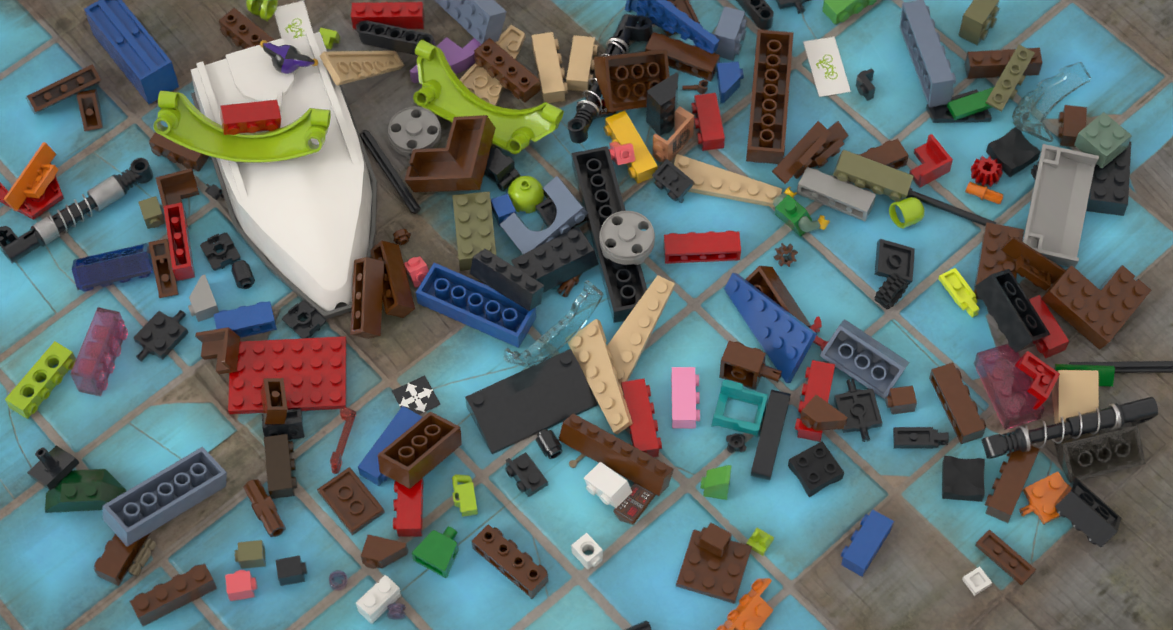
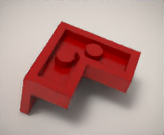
[909,134,953,188]
[1015,351,1060,410]

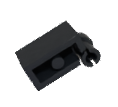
[484,146,521,191]

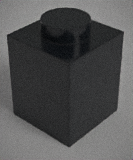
[276,555,308,586]

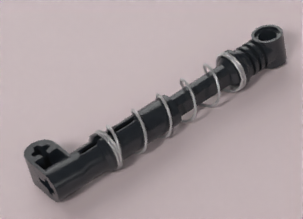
[567,14,653,144]
[981,397,1158,459]

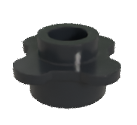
[205,184,224,200]
[726,433,746,453]

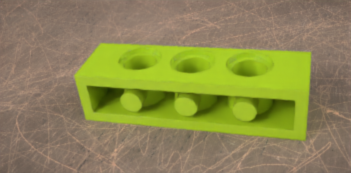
[5,341,77,419]

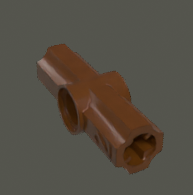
[243,479,286,537]

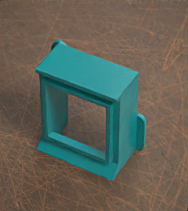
[711,380,768,437]

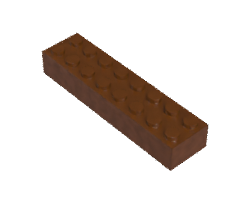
[746,30,794,164]

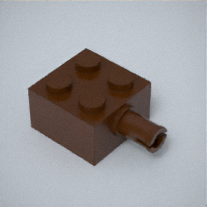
[719,340,782,390]

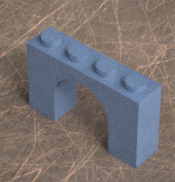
[500,176,588,254]

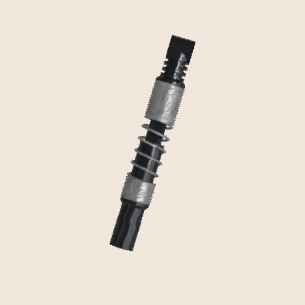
[0,158,153,264]

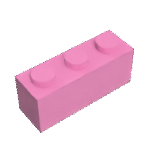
[671,367,700,429]

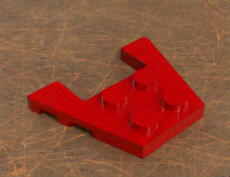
[0,163,64,220]

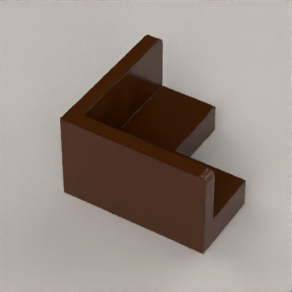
[156,168,200,208]
[195,327,240,374]

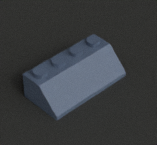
[819,319,910,399]

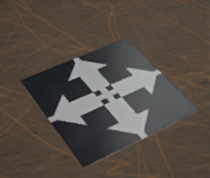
[392,375,441,415]

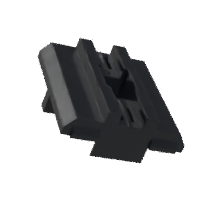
[200,232,241,270]
[282,300,326,338]

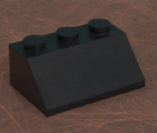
[646,73,678,136]
[1055,478,1122,548]

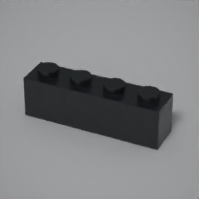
[470,249,545,311]

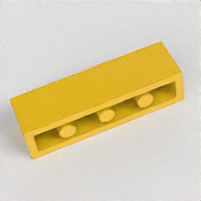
[604,110,658,184]

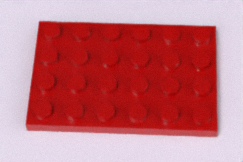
[228,336,347,415]

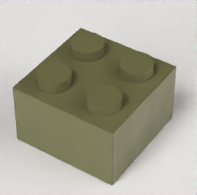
[958,0,1000,45]

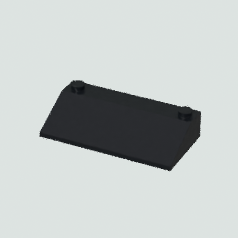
[465,349,597,454]

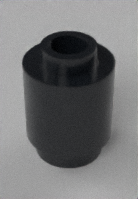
[231,260,255,289]
[535,429,563,459]

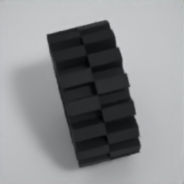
[874,273,908,309]

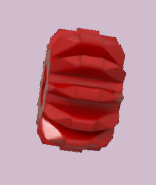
[970,155,1003,188]

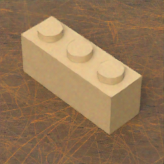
[566,35,598,91]

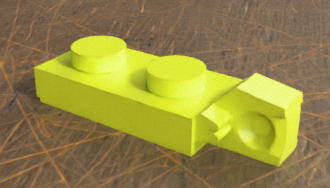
[938,268,980,318]

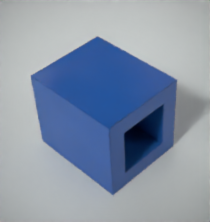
[491,193,516,227]

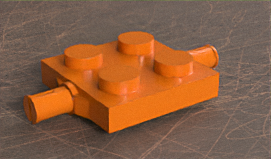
[1019,471,1070,525]

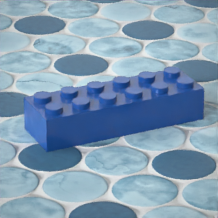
[416,263,536,348]

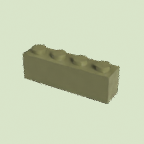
[833,149,913,201]

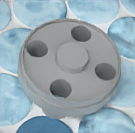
[388,107,442,160]
[599,211,655,265]

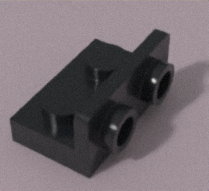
[652,159,695,203]
[262,408,305,440]
[505,452,548,497]

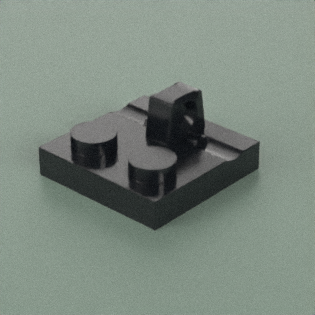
[874,239,915,284]

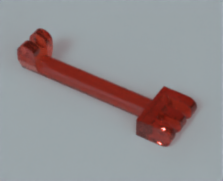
[330,408,357,474]

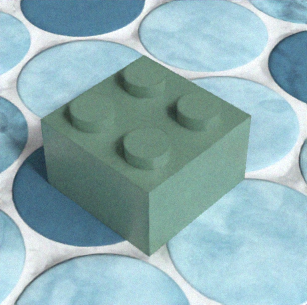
[1075,112,1132,168]

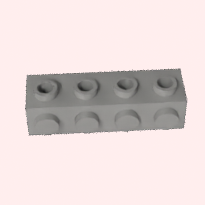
[797,167,876,221]

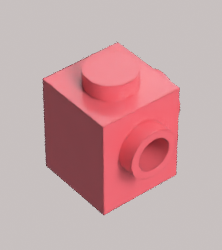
[225,570,257,601]

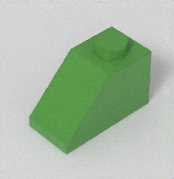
[700,465,732,500]

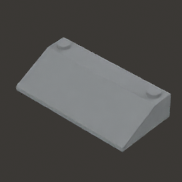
[1023,144,1099,268]

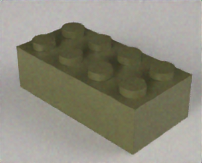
[452,191,497,271]

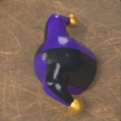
[260,40,318,74]

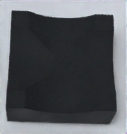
[986,126,1041,177]
[788,441,844,497]
[942,456,985,502]

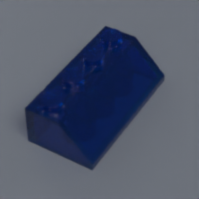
[71,243,153,291]

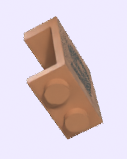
[653,106,694,163]

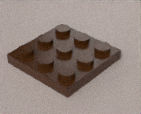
[676,530,752,604]

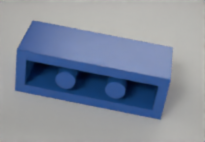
[214,301,277,338]
[840,510,894,577]

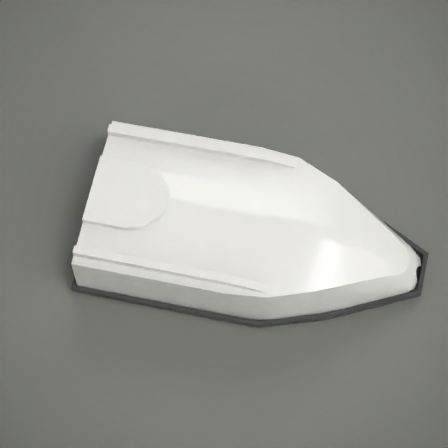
[191,30,377,319]

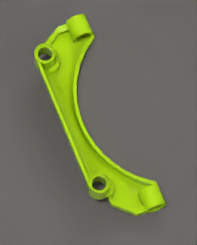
[413,40,564,154]

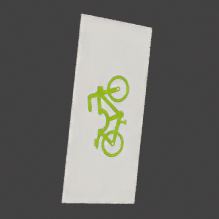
[274,0,312,41]
[803,37,851,97]

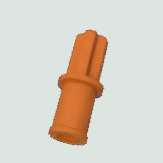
[965,182,1003,204]

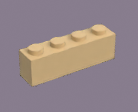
[532,32,568,103]

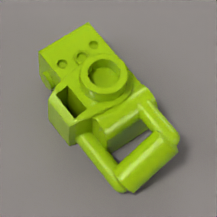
[452,474,478,517]

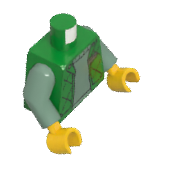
[773,187,830,237]

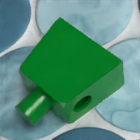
[412,526,459,578]

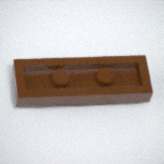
[975,529,1036,586]

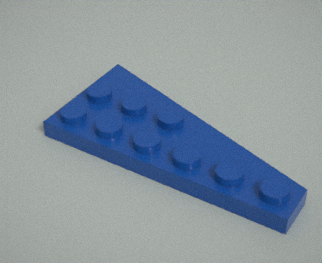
[625,0,720,54]
[724,273,817,383]

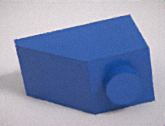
[716,61,744,103]

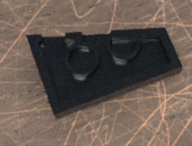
[926,89,992,123]

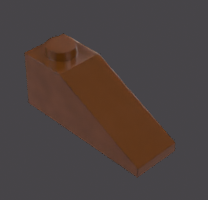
[148,239,179,298]

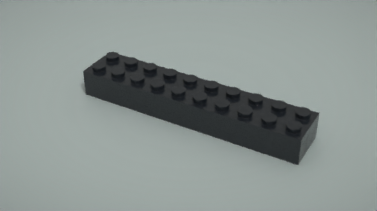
[572,146,647,323]

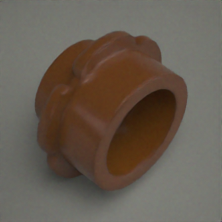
[393,229,411,245]

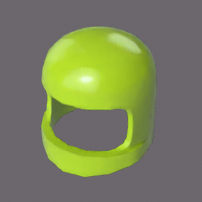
[246,0,278,21]
[889,197,925,229]

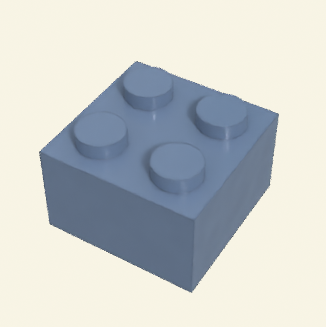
[714,6,747,61]

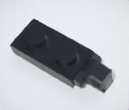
[893,427,949,449]

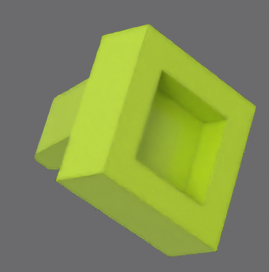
[319,27,341,50]
[746,527,774,556]

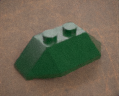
[45,469,127,513]

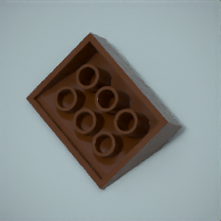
[594,49,670,112]

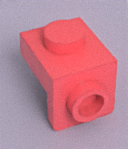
[609,142,635,165]
[404,256,429,288]

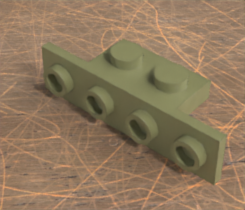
[986,44,1035,112]

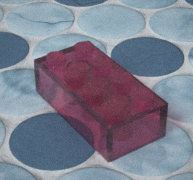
[71,307,128,397]
[974,344,1045,430]

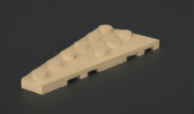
[459,25,525,106]

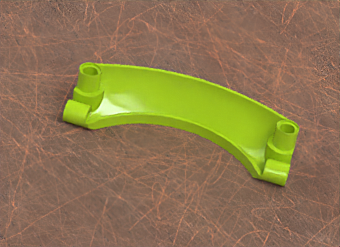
[153,90,331,163]

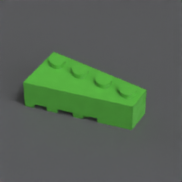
[822,0,877,25]

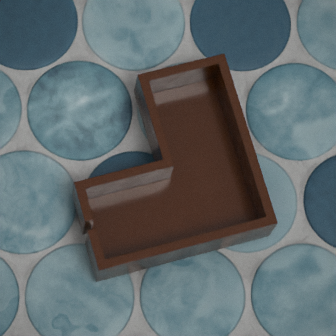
[404,115,495,192]
[1041,265,1151,350]

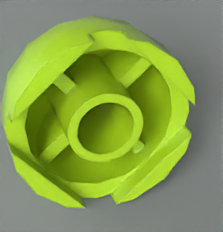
[508,176,544,213]

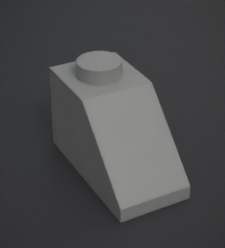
[188,275,219,322]

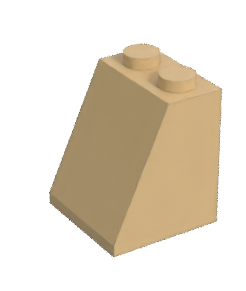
[1052,370,1099,424]

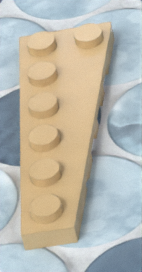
[319,51,404,86]
[674,154,782,207]
[607,275,676,385]
[566,319,633,435]

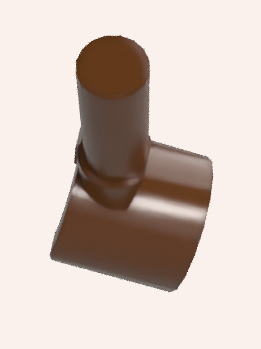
[683,80,708,94]

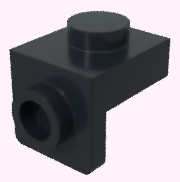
[856,68,875,101]

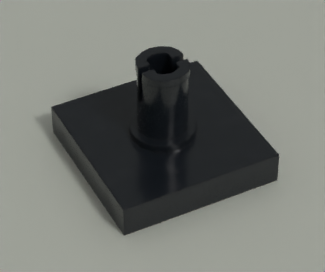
[27,445,80,491]

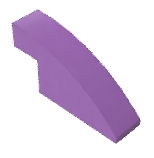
[410,37,481,83]

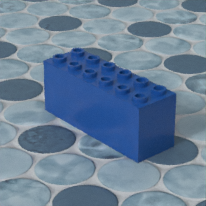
[84,0,179,105]

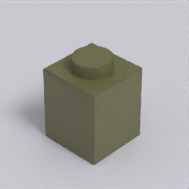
[138,196,165,229]
[235,540,266,569]

